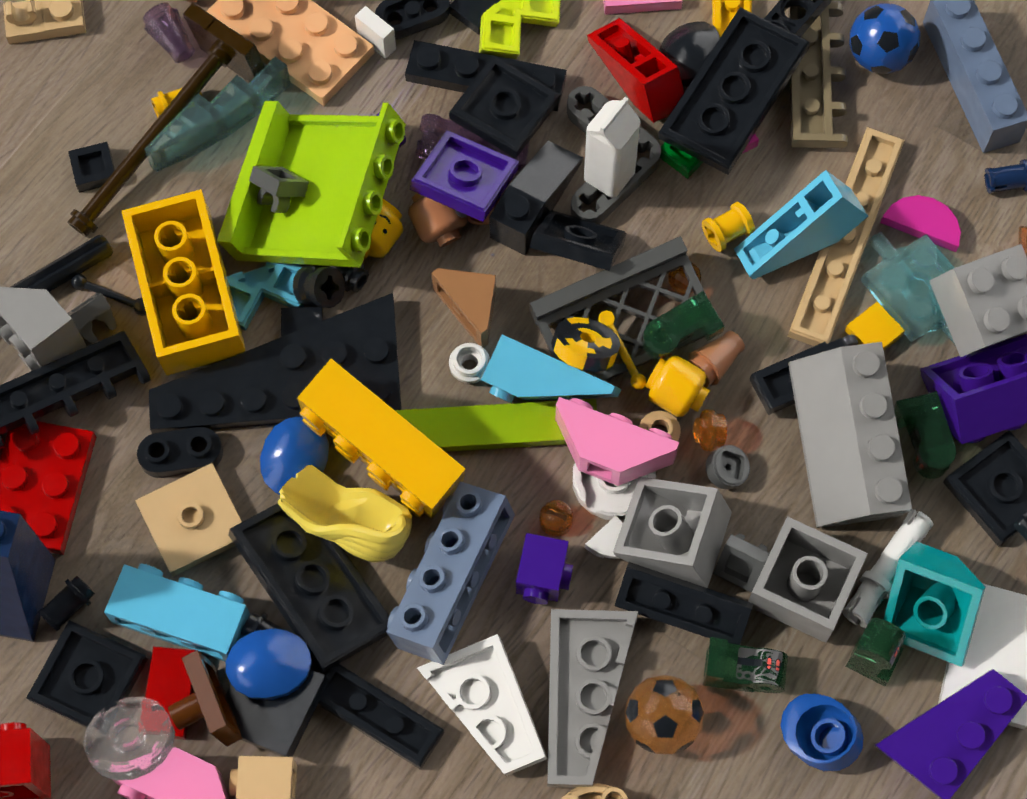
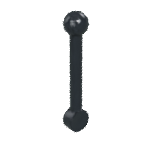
[71,274,146,316]

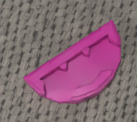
[880,195,961,252]

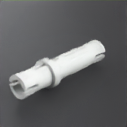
[842,509,934,627]

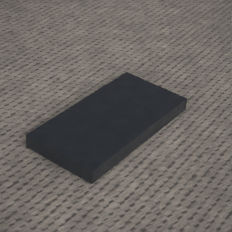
[658,7,810,175]
[228,503,389,673]

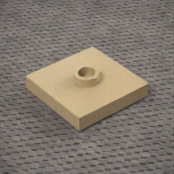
[135,463,242,577]

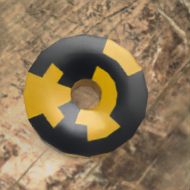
[551,317,621,372]

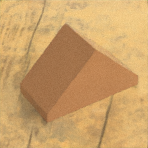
[431,268,496,348]

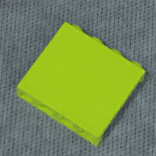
[217,101,406,268]

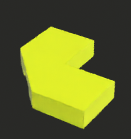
[479,0,561,59]

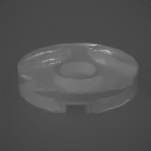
[83,696,175,781]

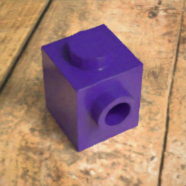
[516,533,573,605]

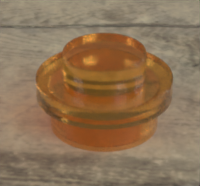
[693,409,727,451]

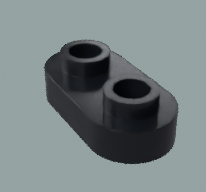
[375,0,450,40]
[137,427,223,478]

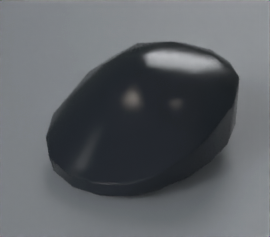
[659,22,720,87]

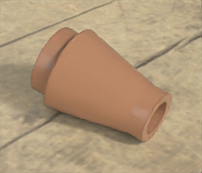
[688,331,745,388]

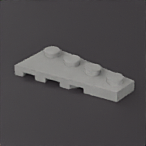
[547,609,638,788]

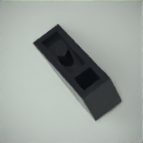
[489,140,583,255]

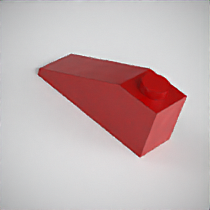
[587,18,684,123]

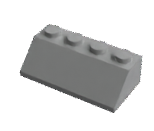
[788,342,912,528]

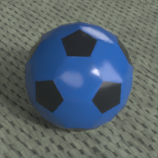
[849,3,920,74]

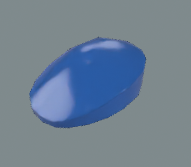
[260,417,329,495]
[226,628,312,700]
[780,694,864,771]

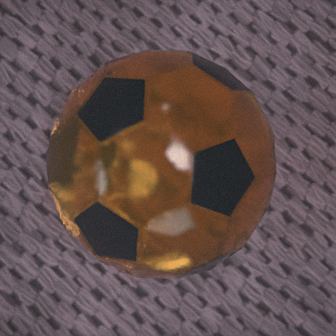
[625,675,704,755]

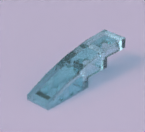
[145,57,291,172]

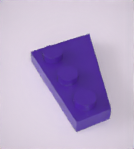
[874,669,1027,799]

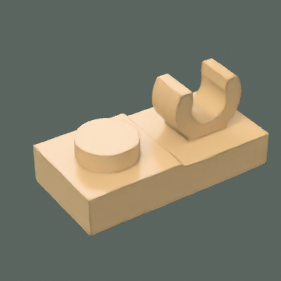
[3,0,86,44]

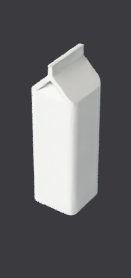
[584,97,640,198]

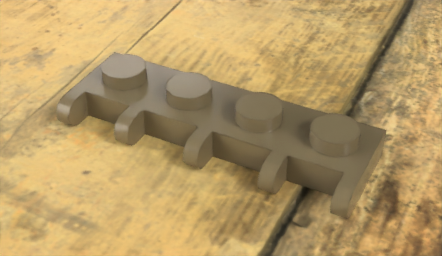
[788,2,848,148]

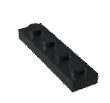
[405,40,567,111]

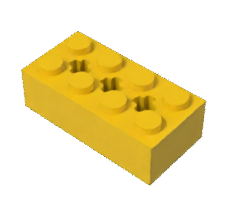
[122,189,246,376]
[297,359,466,519]

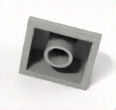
[613,477,732,588]

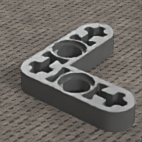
[567,86,661,224]

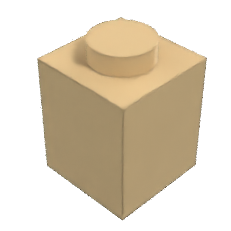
[229,756,297,799]

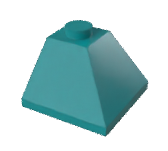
[879,541,986,667]

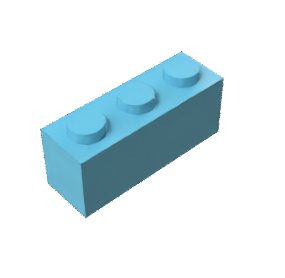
[104,563,251,662]

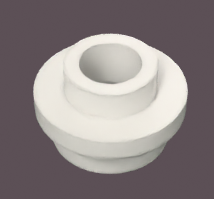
[449,343,490,384]

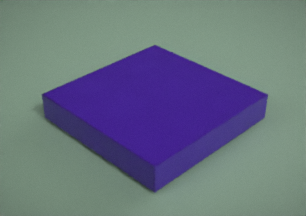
[410,130,519,222]

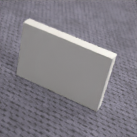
[938,583,1027,730]

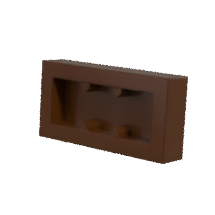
[168,650,243,747]

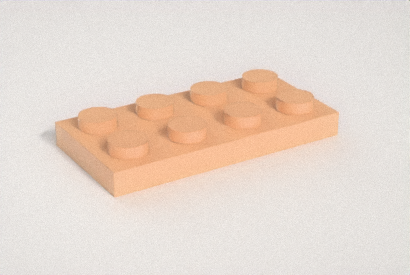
[206,0,375,106]

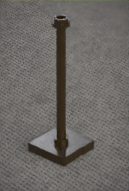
[67,2,270,237]

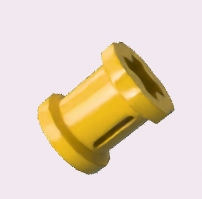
[702,201,755,252]

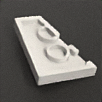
[417,634,548,776]

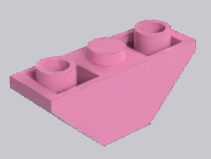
[555,397,679,486]
[110,747,229,799]

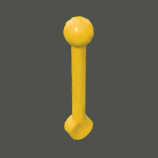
[598,310,647,390]

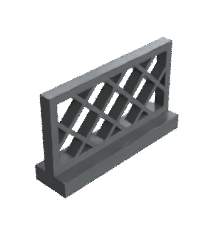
[530,236,722,382]

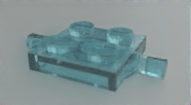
[860,231,956,347]

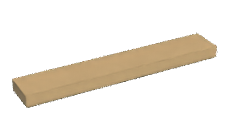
[787,127,905,346]

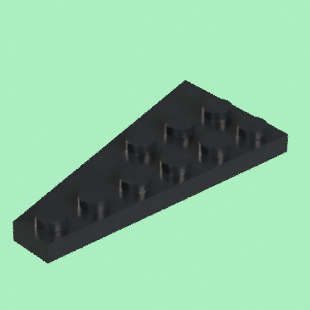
[149,293,402,434]

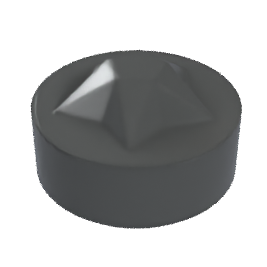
[706,445,750,490]

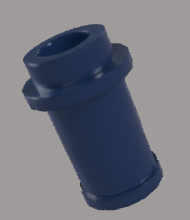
[984,159,1027,194]

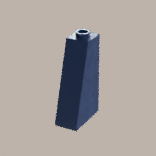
[0,511,56,642]

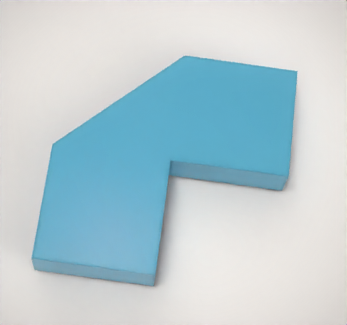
[227,262,304,331]

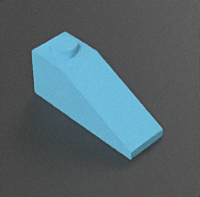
[734,170,868,279]
[481,334,621,403]

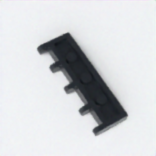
[0,330,151,449]

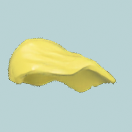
[278,465,412,562]

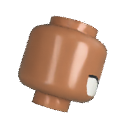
[408,193,468,247]

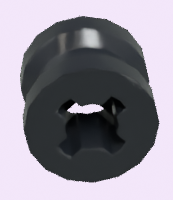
[293,265,345,308]

